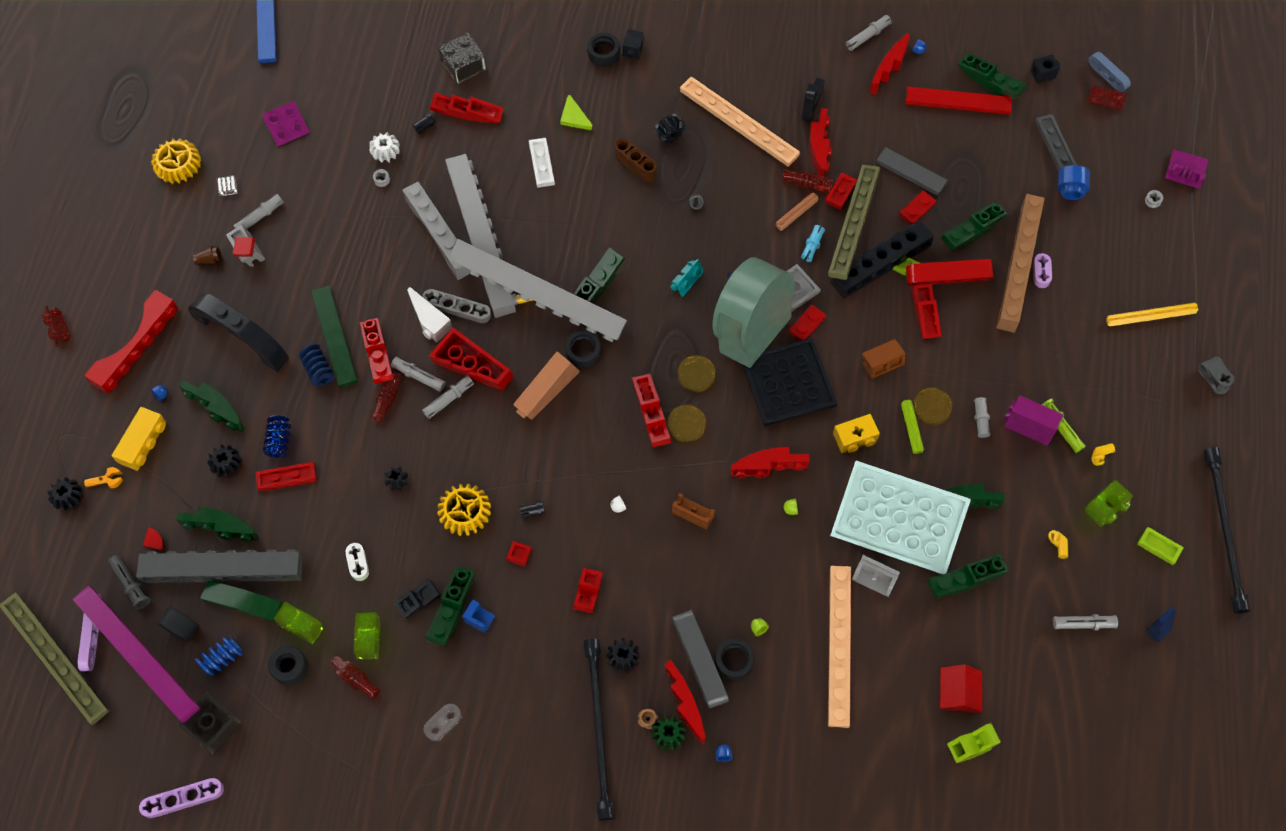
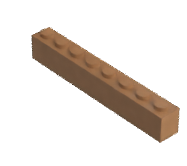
[996,194,1044,333]

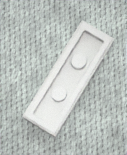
[529,138,555,188]

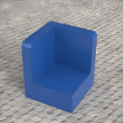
[462,600,495,633]

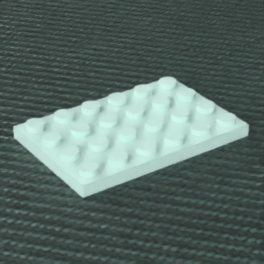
[830,461,971,574]

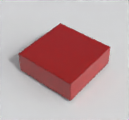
[233,237,255,257]
[506,541,532,567]

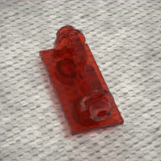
[1087,86,1128,110]
[42,306,70,346]

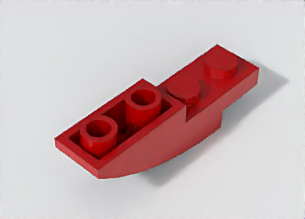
[809,108,832,179]
[360,318,394,384]
[731,447,810,478]

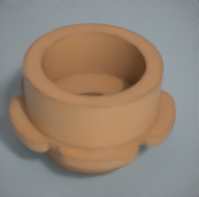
[638,709,658,729]

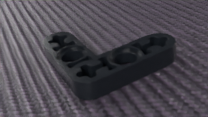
[801,78,825,122]

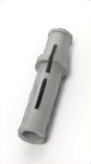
[846,15,892,51]
[233,194,284,229]
[391,357,446,392]
[422,375,474,420]
[1053,614,1118,630]

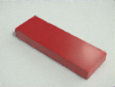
[256,462,317,492]

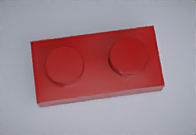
[825,173,857,210]
[899,191,937,225]
[789,305,826,341]

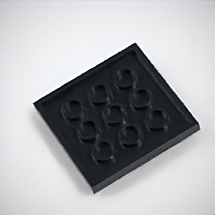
[742,338,837,427]

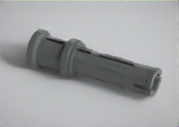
[108,555,150,610]

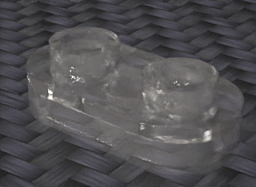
[424,704,461,741]

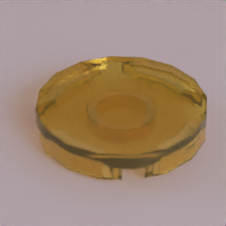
[678,355,715,392]
[913,387,953,425]
[668,405,706,442]

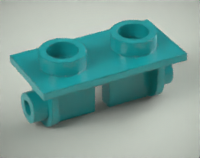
[670,259,704,297]

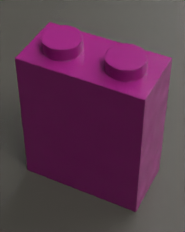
[1004,395,1064,446]

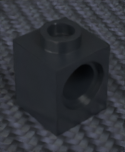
[622,29,644,59]
[1030,54,1060,83]

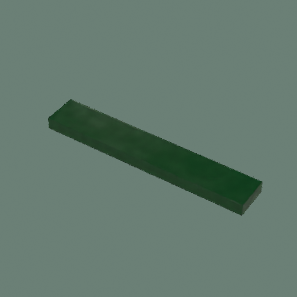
[311,286,358,388]

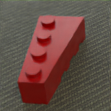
[429,328,514,391]

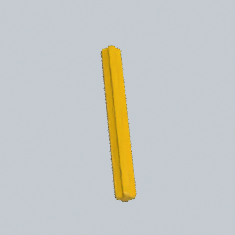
[1106,303,1198,326]

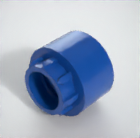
[1057,165,1090,200]

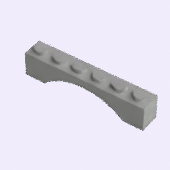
[403,182,470,280]

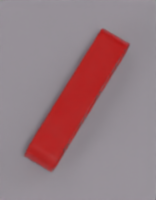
[906,259,994,285]

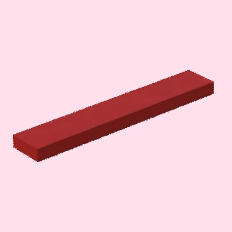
[905,87,1012,115]

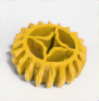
[151,138,201,184]
[437,483,491,536]

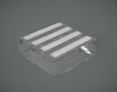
[217,175,238,196]

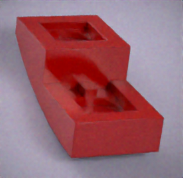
[573,568,603,614]

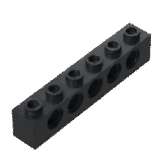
[831,221,934,299]

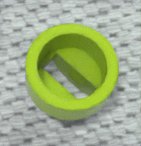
[784,499,798,515]
[751,618,769,636]

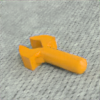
[84,467,123,489]

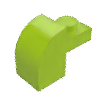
[947,723,1001,764]

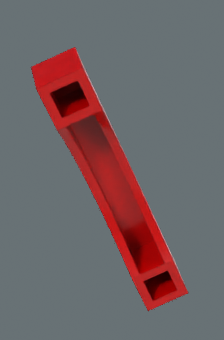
[84,290,178,394]

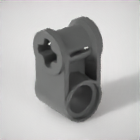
[1198,356,1234,395]

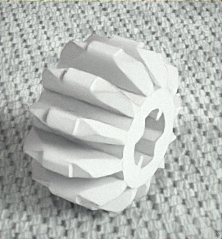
[369,132,400,163]

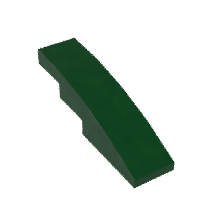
[200,580,283,622]

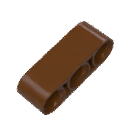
[615,138,657,182]

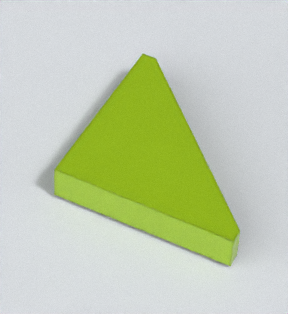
[560,95,593,130]

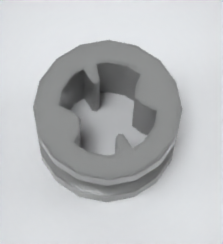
[373,169,390,187]
[1145,190,1163,208]

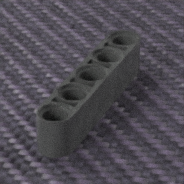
[672,610,729,709]

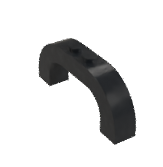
[188,293,289,372]

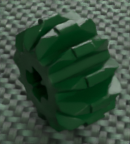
[651,715,686,751]

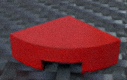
[142,528,164,551]

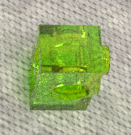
[1084,480,1133,527]
[274,602,324,644]
[353,612,380,659]

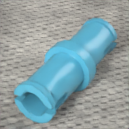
[801,225,825,262]

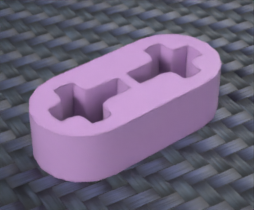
[1033,253,1052,288]

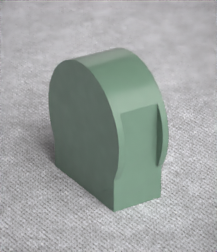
[713,257,795,368]

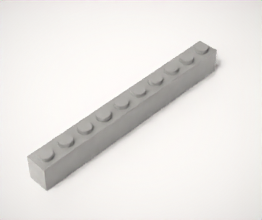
[445,154,518,318]
[448,239,628,342]

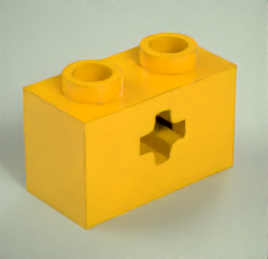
[833,414,880,453]

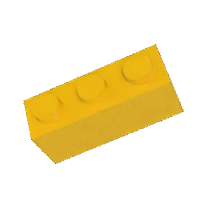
[111,407,166,471]

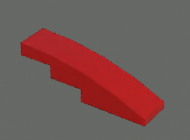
[870,33,910,94]
[429,92,504,124]
[910,283,942,339]
[632,374,671,448]
[664,660,706,744]

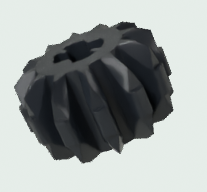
[655,113,685,143]
[207,444,242,478]
[47,477,83,512]
[606,638,641,674]

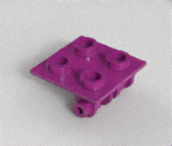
[262,101,310,147]
[1165,149,1208,189]

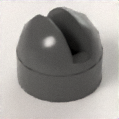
[689,194,704,210]

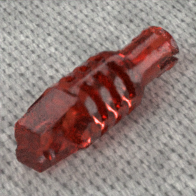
[782,170,833,191]
[371,371,401,423]
[331,656,380,700]

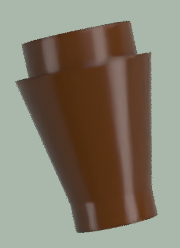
[193,246,222,265]

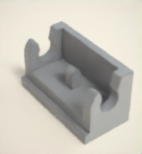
[226,225,265,266]
[852,555,900,597]

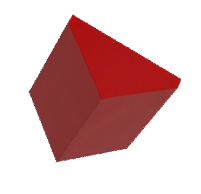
[940,664,982,713]

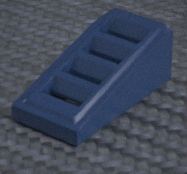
[1146,607,1176,642]

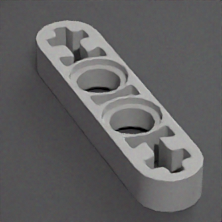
[422,289,491,323]

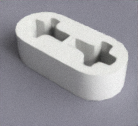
[346,543,369,581]

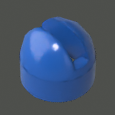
[912,39,927,54]
[151,385,168,402]
[715,744,733,762]

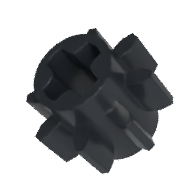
[384,467,408,491]

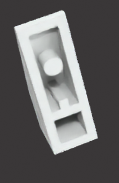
[407,287,452,343]

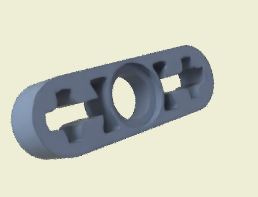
[1088,52,1131,92]

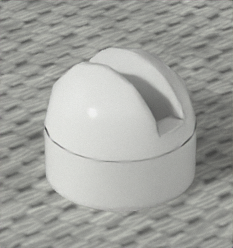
[610,495,627,513]

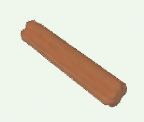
[775,193,818,231]

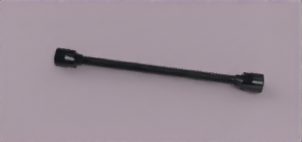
[1203,447,1251,614]
[584,639,615,821]

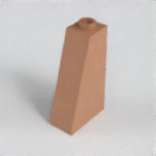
[513,352,580,420]

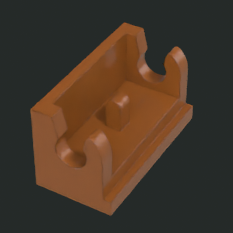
[862,339,906,379]
[672,493,716,530]

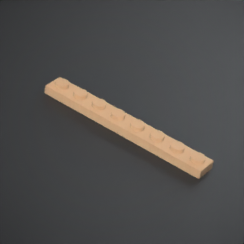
[680,76,800,167]
[828,566,851,728]

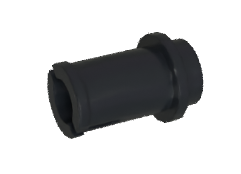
[412,113,436,134]
[519,501,545,519]

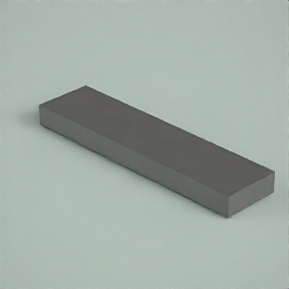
[1035,114,1077,171]
[876,147,948,196]

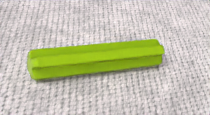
[901,400,924,454]

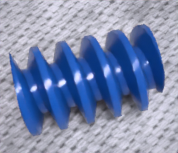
[194,633,243,677]

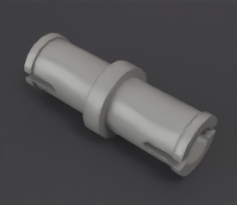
[974,397,990,438]

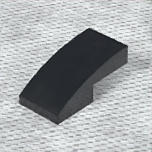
[394,579,441,618]

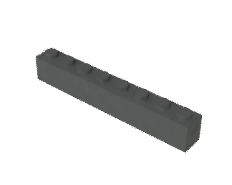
[136,549,303,583]

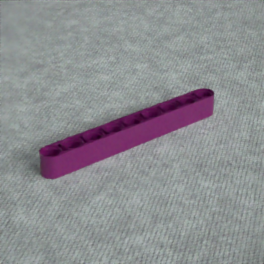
[73,585,200,723]

